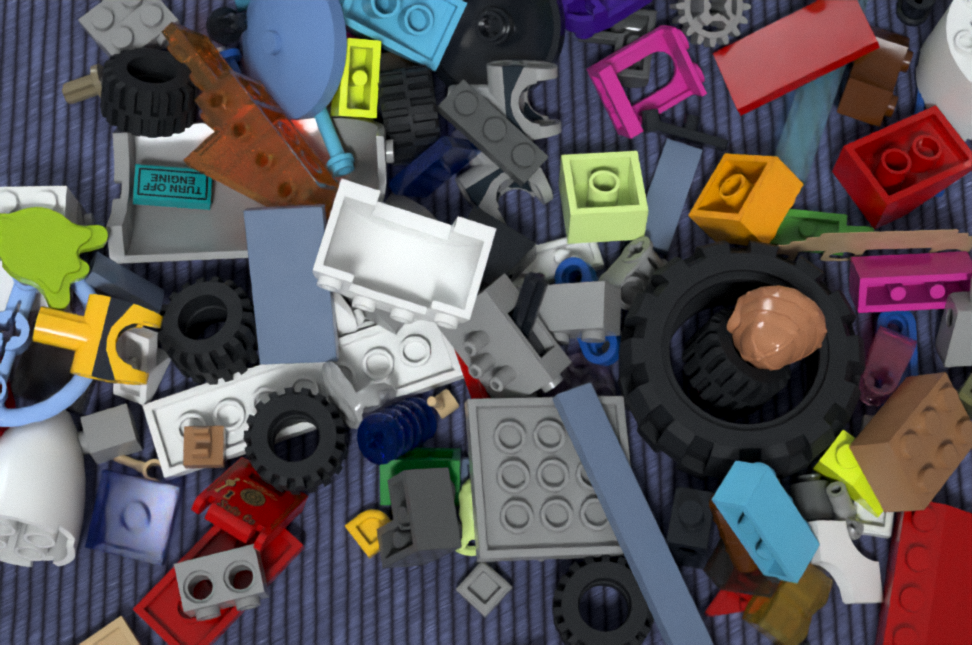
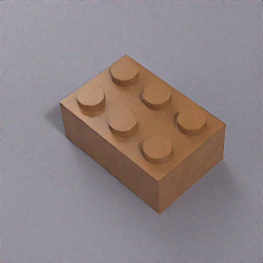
[849,372,972,513]

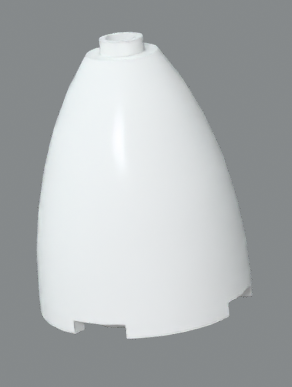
[0,409,86,567]

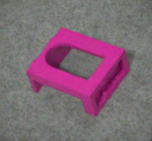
[586,25,707,139]

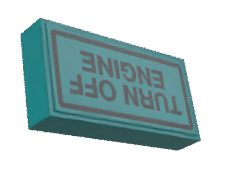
[133,164,212,210]

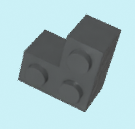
[376,467,462,569]

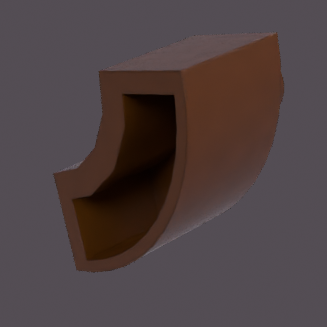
[836,25,914,127]

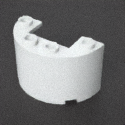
[916,0,972,142]
[313,178,496,329]

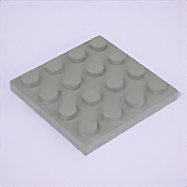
[465,396,631,562]

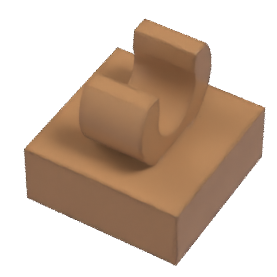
[183,426,226,469]

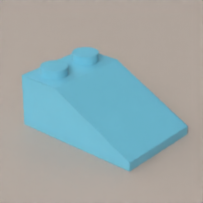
[339,0,467,72]

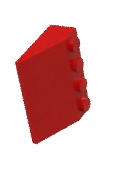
[875,502,972,645]

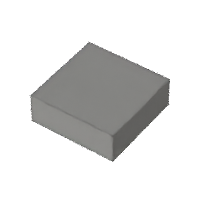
[456,562,513,618]

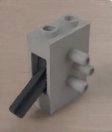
[436,272,571,398]

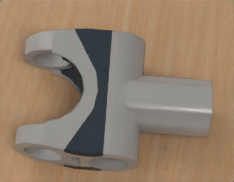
[447,59,562,140]
[451,129,553,224]

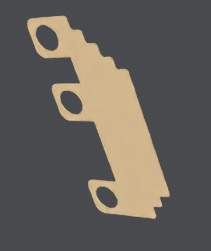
[777,229,972,261]

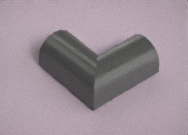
[578,9,657,88]

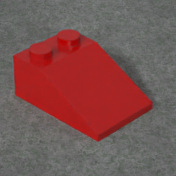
[832,105,972,230]

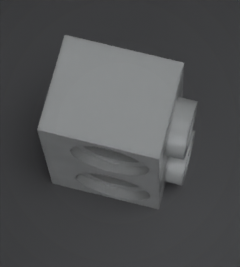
[174,544,270,621]

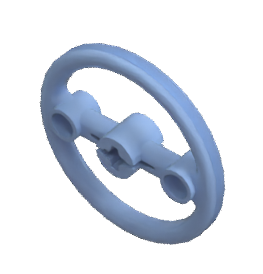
[0,259,96,427]

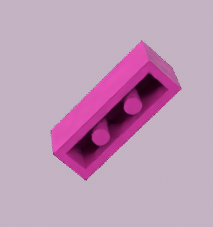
[849,251,972,313]

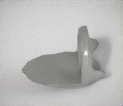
[322,361,396,434]

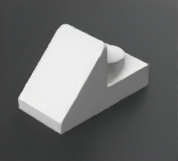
[113,327,171,405]

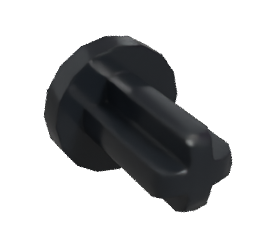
[206,7,247,45]

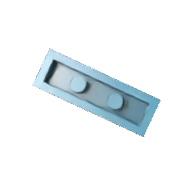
[711,461,820,584]

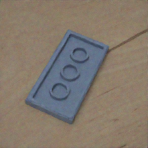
[243,204,340,365]

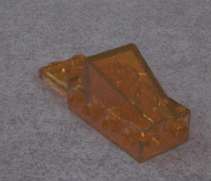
[161,22,340,221]

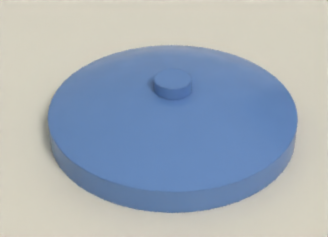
[242,0,347,120]

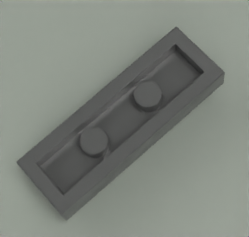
[437,79,549,187]

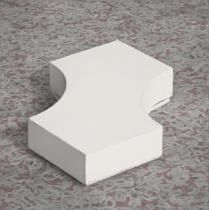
[808,520,884,604]

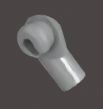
[826,481,864,540]

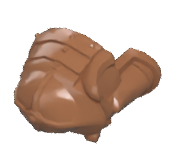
[726,285,827,370]

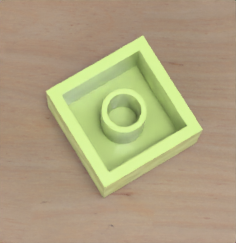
[558,151,649,244]

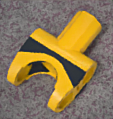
[33,294,163,385]

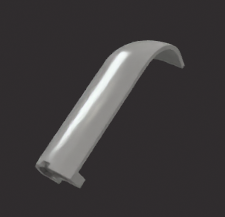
[106,117,395,264]

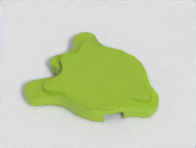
[0,207,108,311]

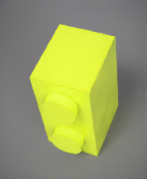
[331,38,381,119]

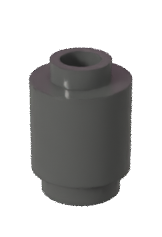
[790,474,834,522]

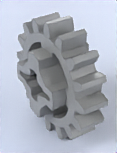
[670,0,751,47]

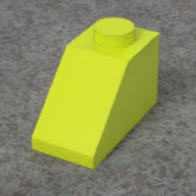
[813,430,883,518]

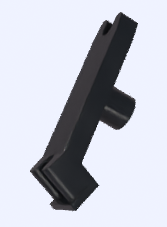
[638,109,729,151]

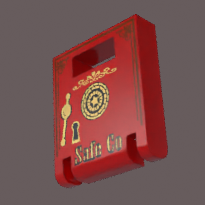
[191,457,308,552]

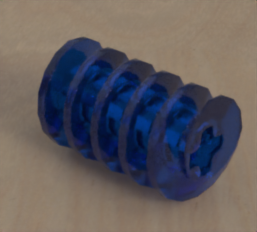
[357,396,437,465]

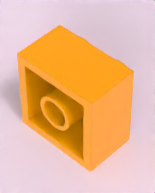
[688,153,804,246]

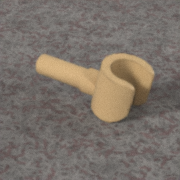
[427,388,459,419]
[114,455,162,485]

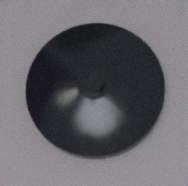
[434,0,565,93]

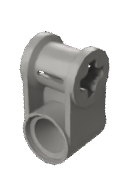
[599,237,668,310]

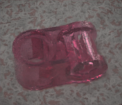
[859,325,917,406]

